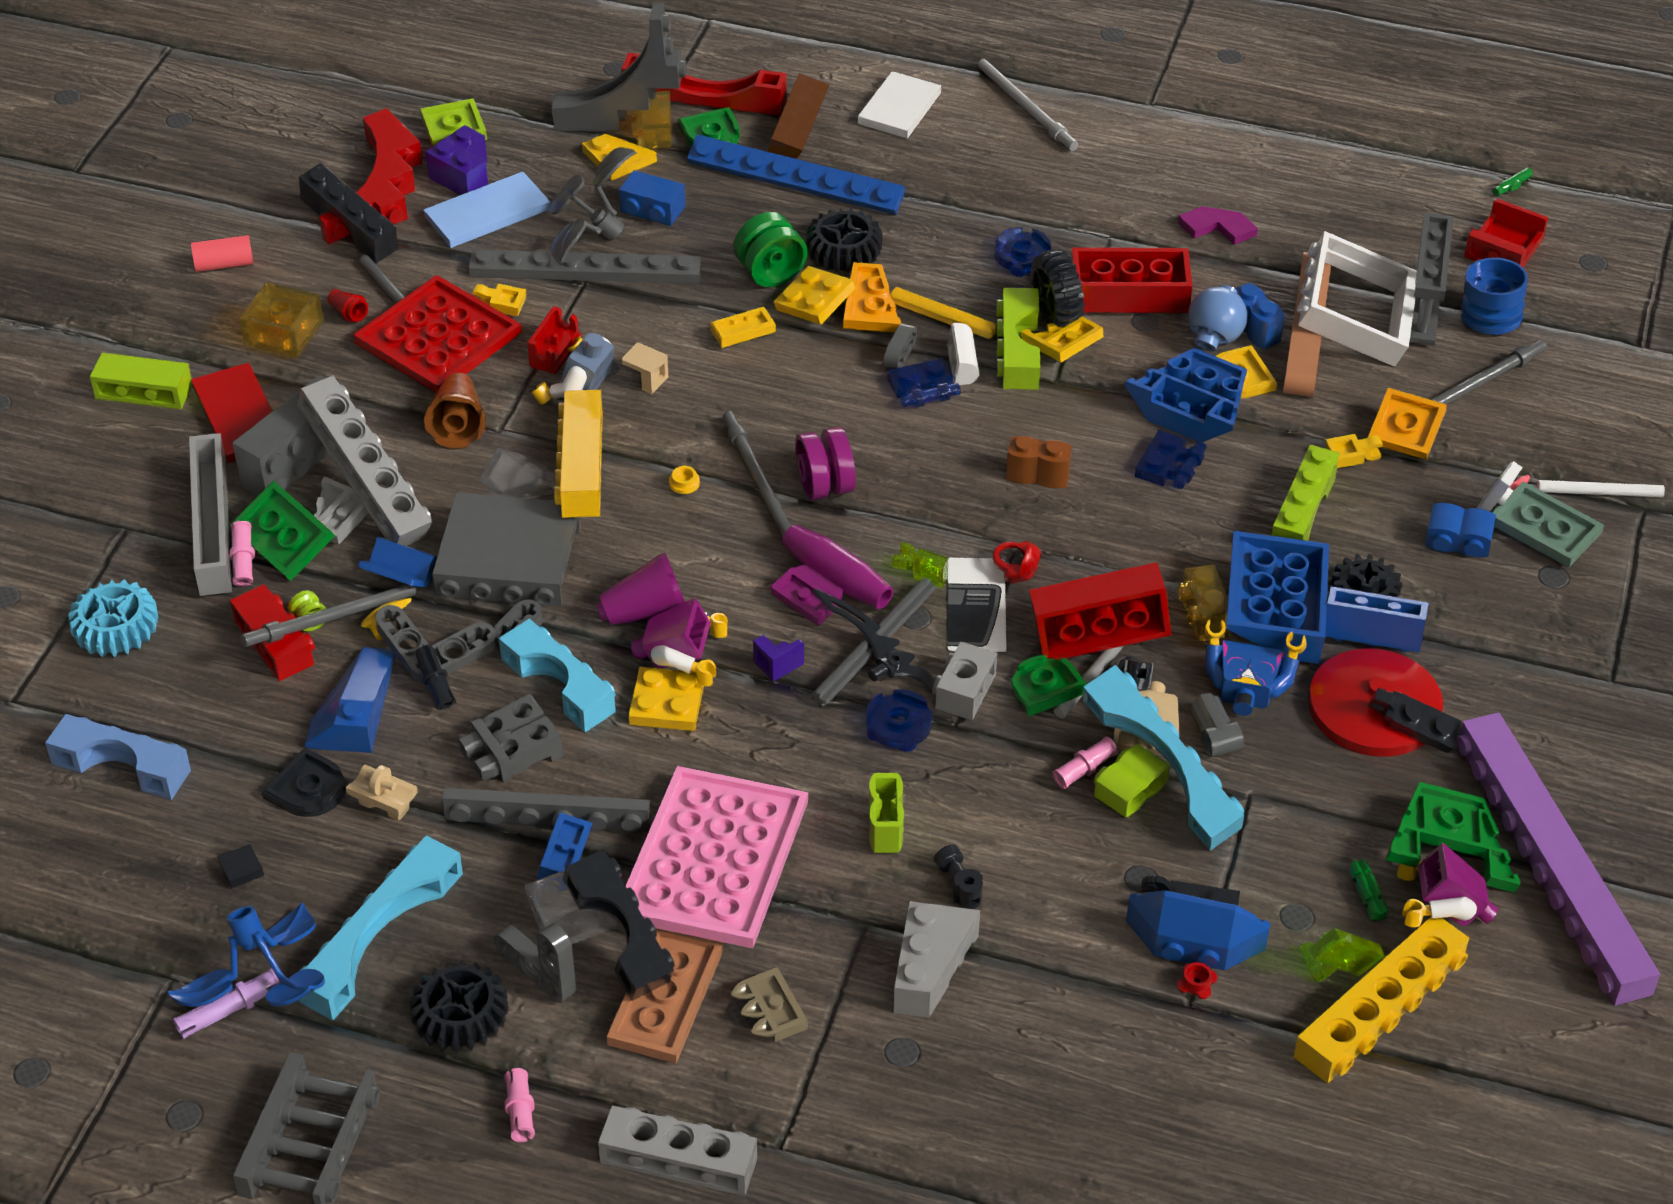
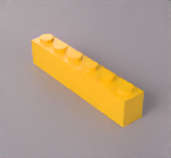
[555,390,603,518]

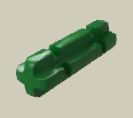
[1349,859,1389,922]

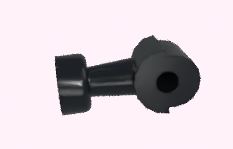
[1115,656,1154,690]
[934,844,983,909]

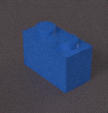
[619,170,686,226]

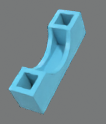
[499,618,616,732]

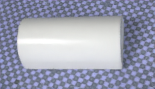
[947,323,979,385]

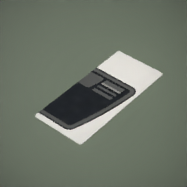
[948,558,1006,652]

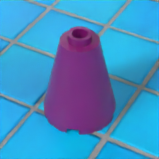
[596,552,685,625]

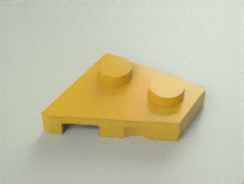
[582,134,657,181]
[1021,316,1104,363]

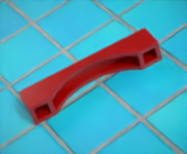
[621,52,787,116]

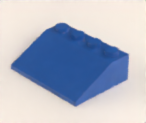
[1226,531,1329,664]

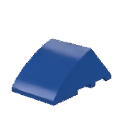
[1125,348,1247,443]

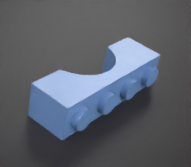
[45,714,191,800]

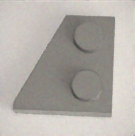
[314,477,368,545]

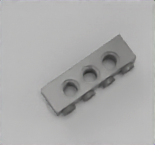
[598,1105,757,1196]

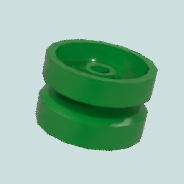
[733,212,807,287]

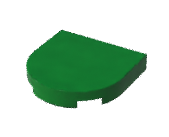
[678,107,740,147]
[1011,655,1087,717]

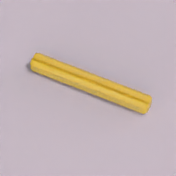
[890,287,997,340]

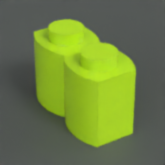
[1094,744,1171,818]
[869,773,904,853]

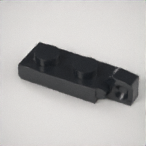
[1368,688,1462,753]

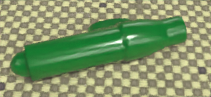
[1492,168,1533,197]

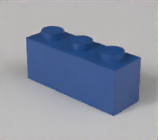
[1325,586,1429,652]

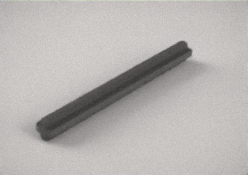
[812,578,935,706]

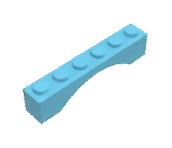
[1083,665,1244,851]
[298,835,463,1021]

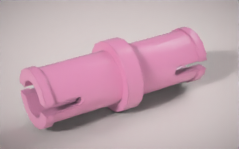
[229,521,255,587]
[1052,736,1118,789]
[504,1068,535,1143]

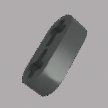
[884,323,917,371]
[494,600,543,650]

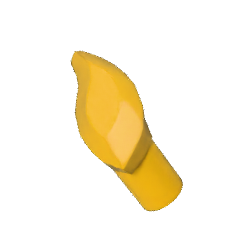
[361,598,411,640]

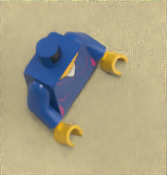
[1204,620,1307,716]

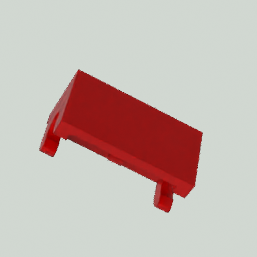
[527,306,582,374]

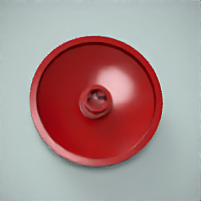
[1308,648,1443,757]

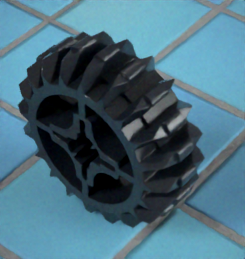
[806,208,883,273]
[1030,249,1085,327]
[410,960,509,1054]

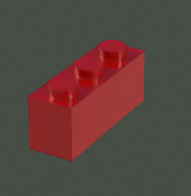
[230,584,315,682]

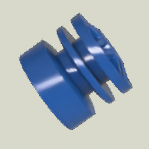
[1461,258,1528,335]

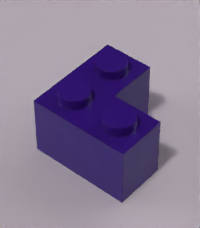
[426,125,488,195]

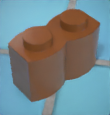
[1006,436,1072,489]

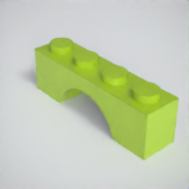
[996,288,1040,390]
[1272,445,1340,541]

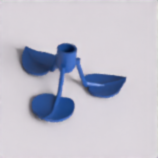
[167,902,325,1007]

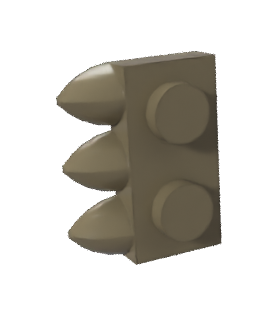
[731,967,808,1042]

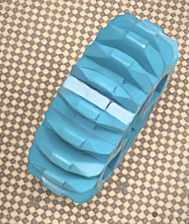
[68,579,159,657]

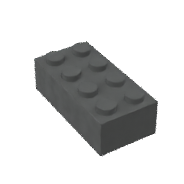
[232,375,352,497]

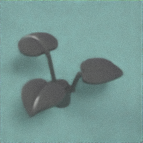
[549,147,637,265]

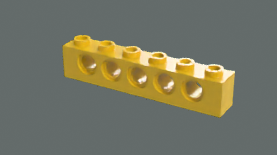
[1293,917,1469,1084]

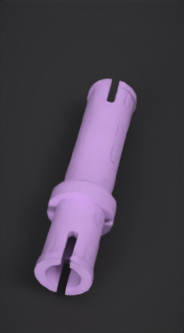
[173,968,280,1039]

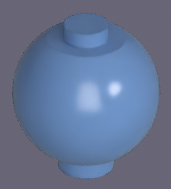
[1188,285,1247,352]

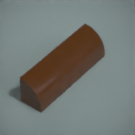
[767,73,830,159]

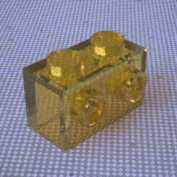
[631,91,672,149]
[1178,564,1230,641]

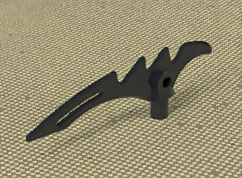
[813,588,934,693]

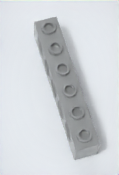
[297,375,432,546]

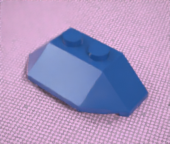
[1126,890,1271,971]

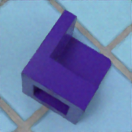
[753,634,804,681]

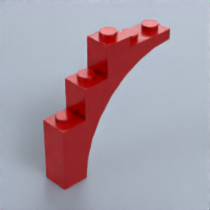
[319,108,423,244]

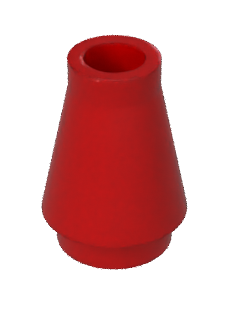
[327,289,369,322]

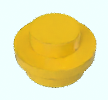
[669,466,700,494]

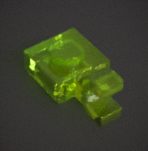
[892,542,949,588]

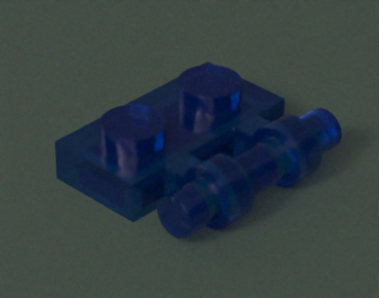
[887,358,961,408]
[1134,430,1207,489]

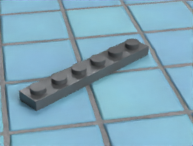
[442,788,651,832]

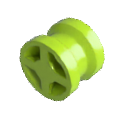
[287,590,327,632]

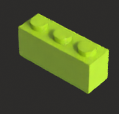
[90,353,192,410]

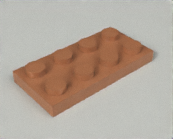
[607,928,724,1064]

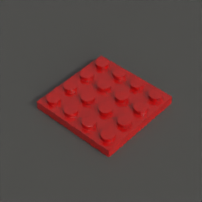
[353,275,522,393]

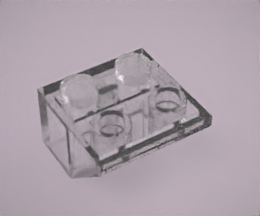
[523,870,620,944]

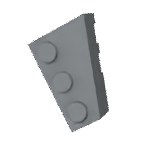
[894,901,980,1018]

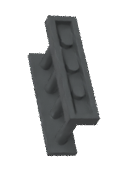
[1409,212,1454,345]
[233,1052,380,1204]

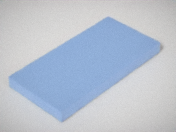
[424,172,550,248]

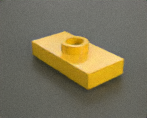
[710,307,776,348]

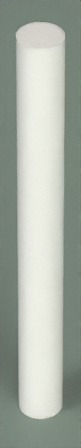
[1537,480,1665,498]

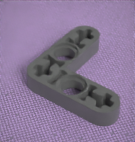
[376,605,496,684]
[494,923,576,1003]

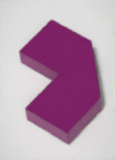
[1178,206,1258,245]

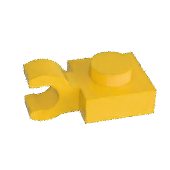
[472,284,526,317]
[1325,434,1383,468]

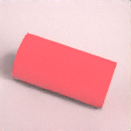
[191,235,254,272]

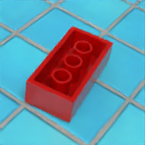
[1071,247,1193,313]
[1029,562,1172,660]

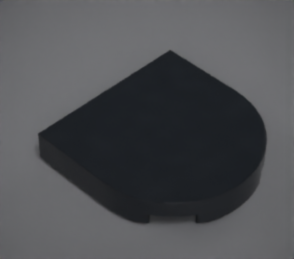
[262,747,346,817]

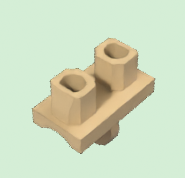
[346,765,418,821]

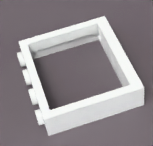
[1297,231,1417,367]

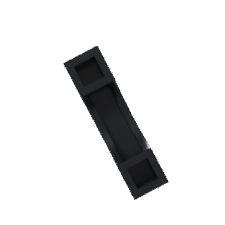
[299,163,398,264]
[562,849,675,1001]

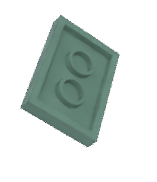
[1492,481,1604,568]

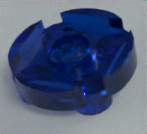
[994,227,1051,277]
[866,689,933,752]

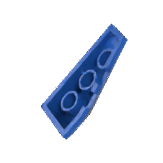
[305,647,396,753]

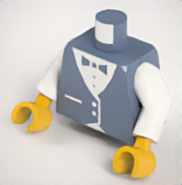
[531,333,615,405]

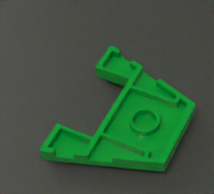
[1386,782,1520,893]

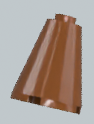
[424,373,486,449]

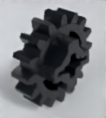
[1331,554,1402,597]

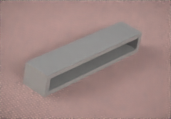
[189,433,232,596]

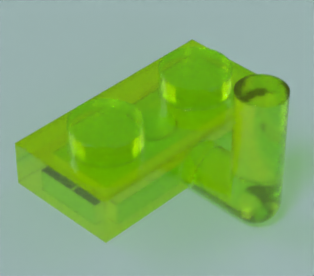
[1300,927,1385,982]

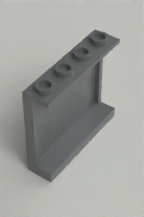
[433,492,582,607]

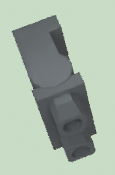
[459,694,564,783]

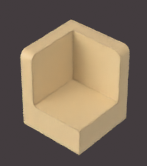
[622,342,668,394]

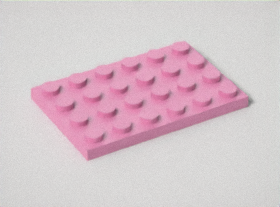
[626,766,808,948]

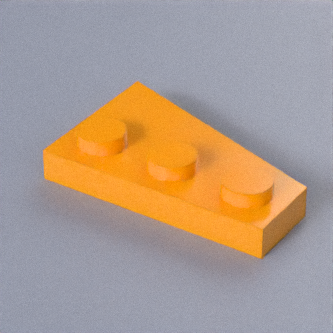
[843,262,901,333]

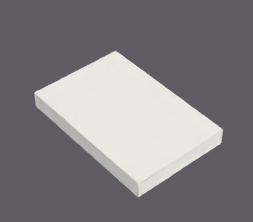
[858,71,941,139]

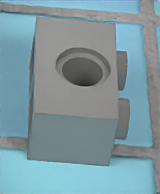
[932,641,997,720]

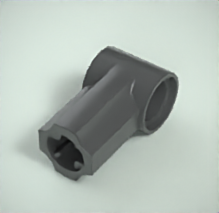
[1190,693,1244,758]

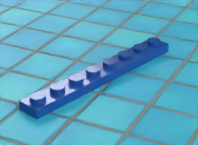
[687,134,905,215]

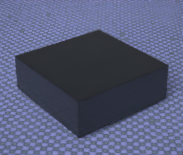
[217,844,264,889]

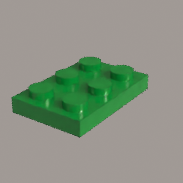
[229,480,335,581]

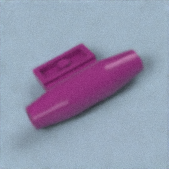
[770,524,893,626]

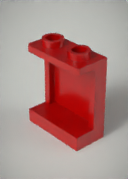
[1464,198,1548,268]

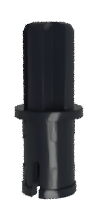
[416,645,456,710]

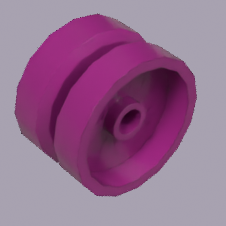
[795,426,856,501]

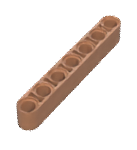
[1283,252,1331,397]

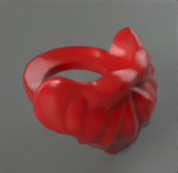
[992,541,1041,584]

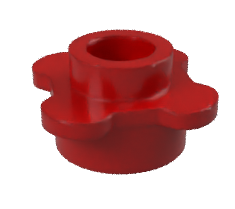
[1177,962,1218,999]

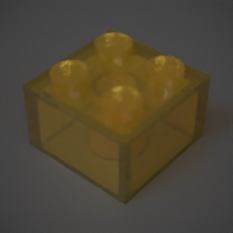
[239,282,324,358]

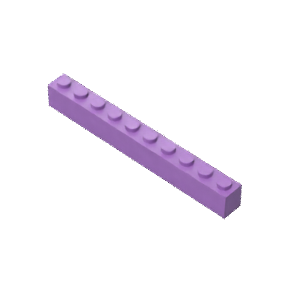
[1457,712,1660,1006]

